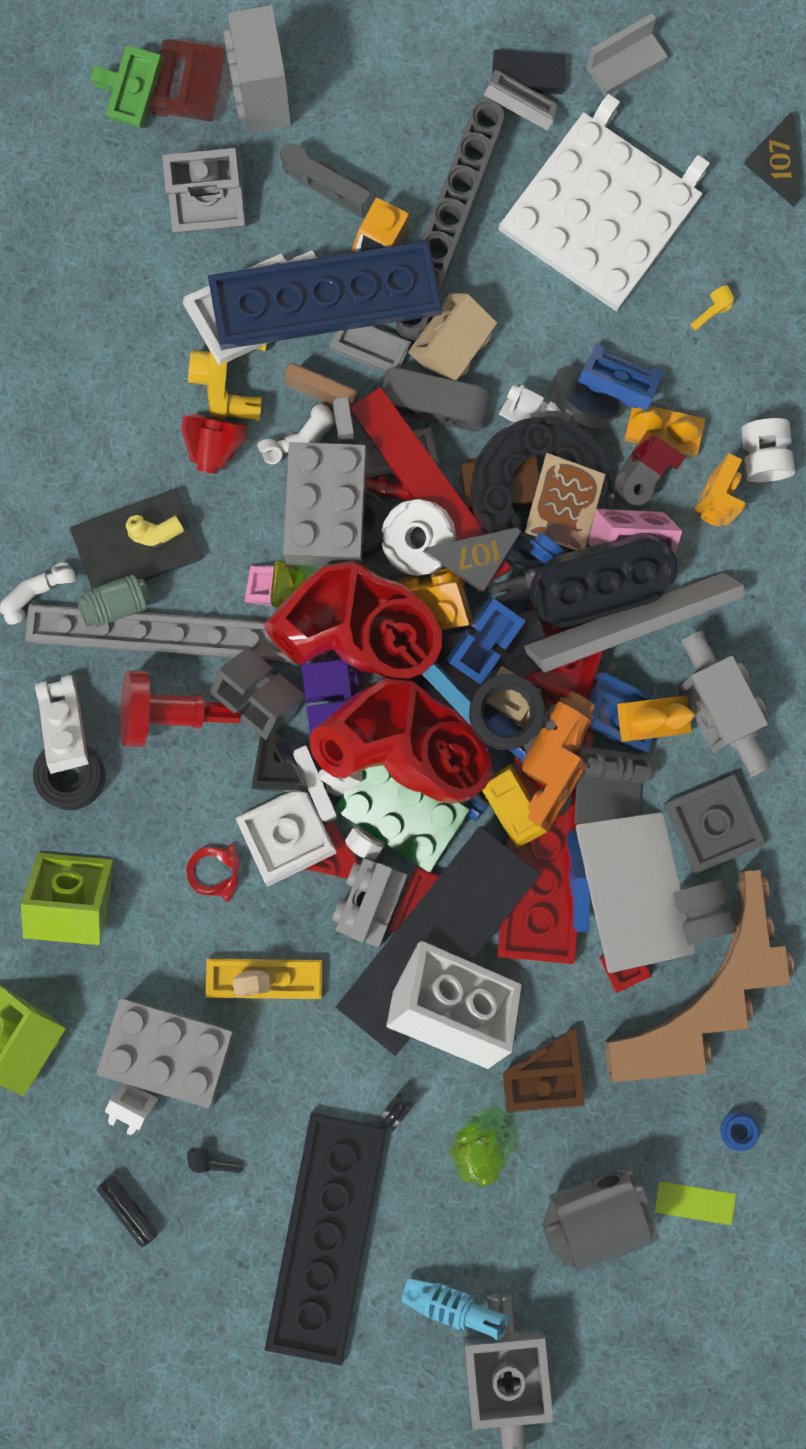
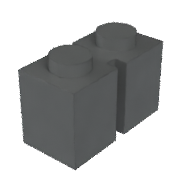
[209,647,305,740]

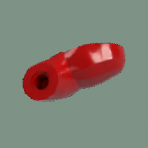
[264,560,442,680]
[310,679,492,804]

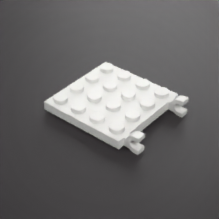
[499,94,710,312]

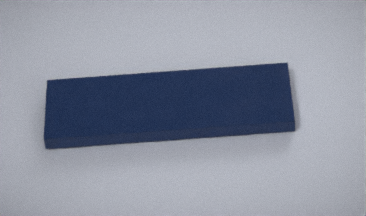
[207,241,443,350]

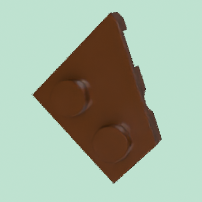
[502,1030,585,1113]

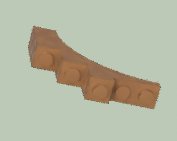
[604,870,794,1082]

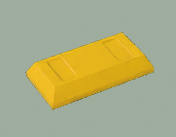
[482,764,547,849]

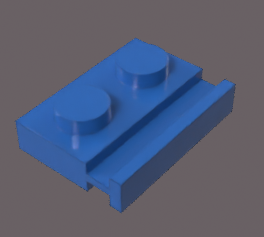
[583,673,656,753]

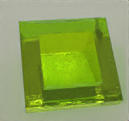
[270,560,306,608]

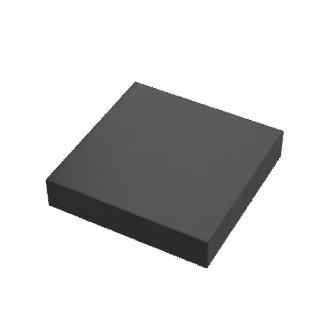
[664,774,766,874]

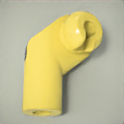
[126,515,184,547]

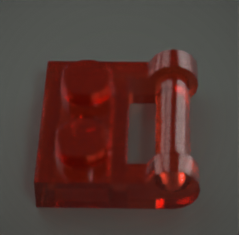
[149,39,226,122]

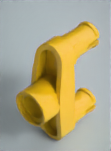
[188,344,266,421]

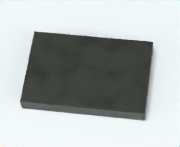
[70,489,201,589]

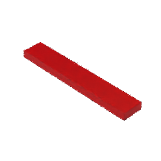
[350,387,511,592]

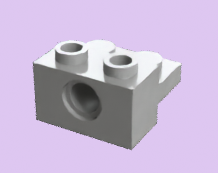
[162,148,247,233]
[332,858,408,948]

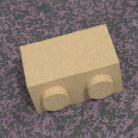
[408,294,497,381]

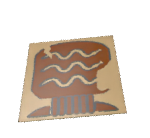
[525,453,606,551]

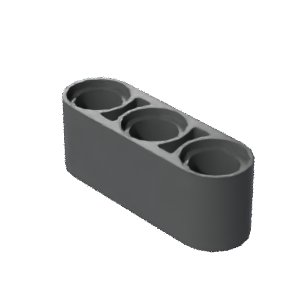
[381,368,490,431]

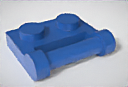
[578,343,664,411]

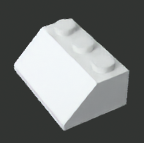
[386,941,522,1069]

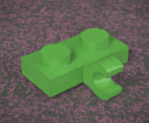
[89,45,163,129]

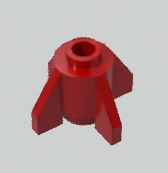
[181,414,248,474]

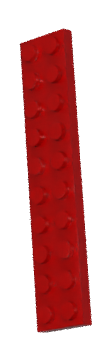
[497,598,599,964]

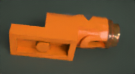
[522,691,596,832]

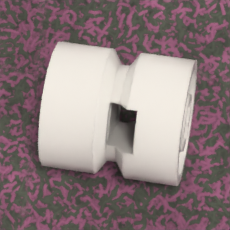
[741,418,795,482]

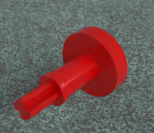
[120,670,241,747]

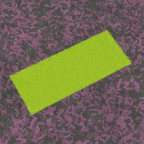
[655,1181,736,1225]

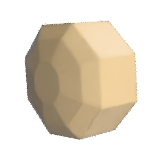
[233,970,271,997]

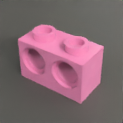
[588,509,682,555]

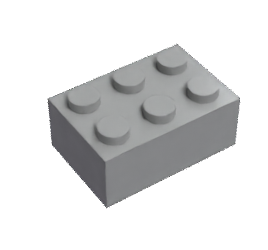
[223,5,291,133]
[283,442,367,566]
[96,998,236,1109]

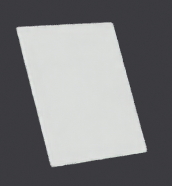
[576,813,695,973]

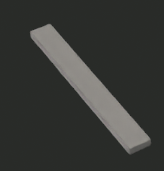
[25,604,327,664]

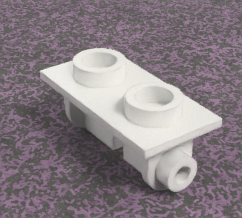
[499,384,579,425]

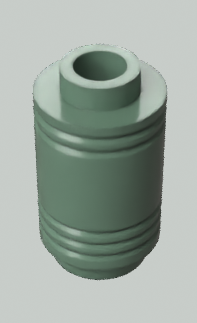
[76,574,150,628]

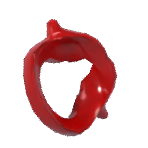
[186,843,240,903]

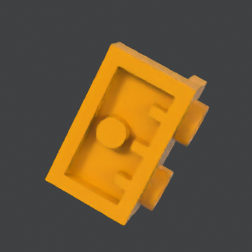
[694,453,746,526]

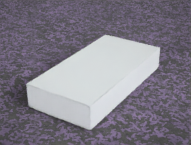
[293,746,337,824]

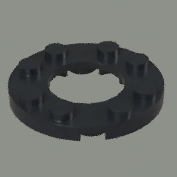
[471,416,615,568]

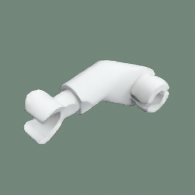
[257,404,334,465]
[0,562,78,625]

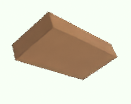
[284,363,358,408]

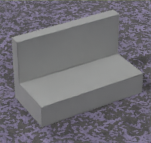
[586,13,668,97]

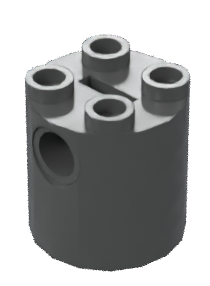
[542,1167,659,1272]

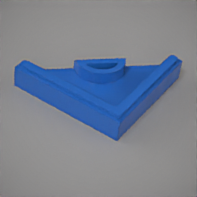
[566,831,590,932]

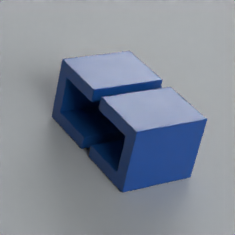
[446,596,525,685]

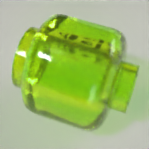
[449,1124,506,1187]

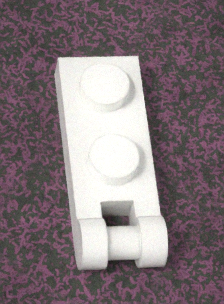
[35,674,89,774]

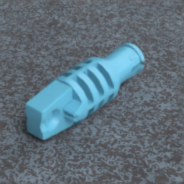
[401,1278,509,1341]

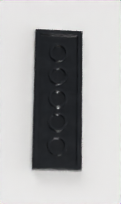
[335,826,540,1056]
[264,1112,387,1366]

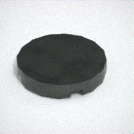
[549,366,620,428]

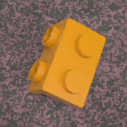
[397,568,473,630]

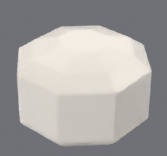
[345,825,385,860]

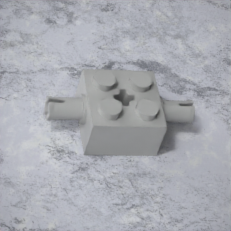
[680,631,772,778]
[463,1294,554,1449]

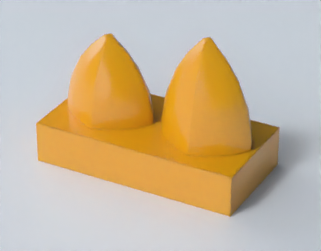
[624,406,705,457]
[617,695,696,742]

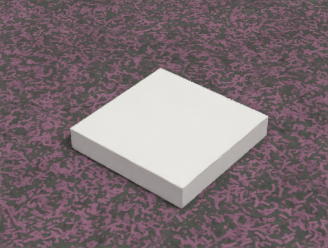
[235,792,337,887]

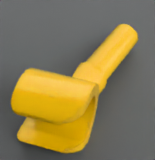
[690,285,734,331]

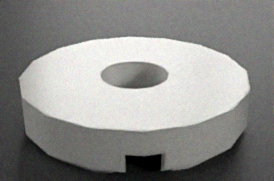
[382,499,456,576]

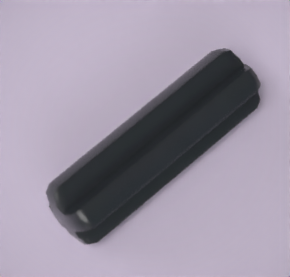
[97,1176,158,1247]

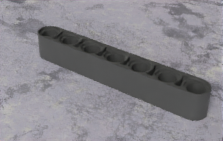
[395,100,504,342]

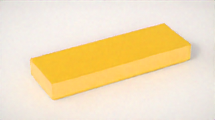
[206,959,323,999]

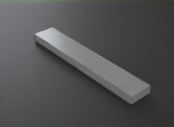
[525,572,745,672]

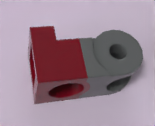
[614,430,686,505]

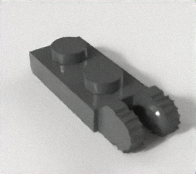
[280,143,372,218]

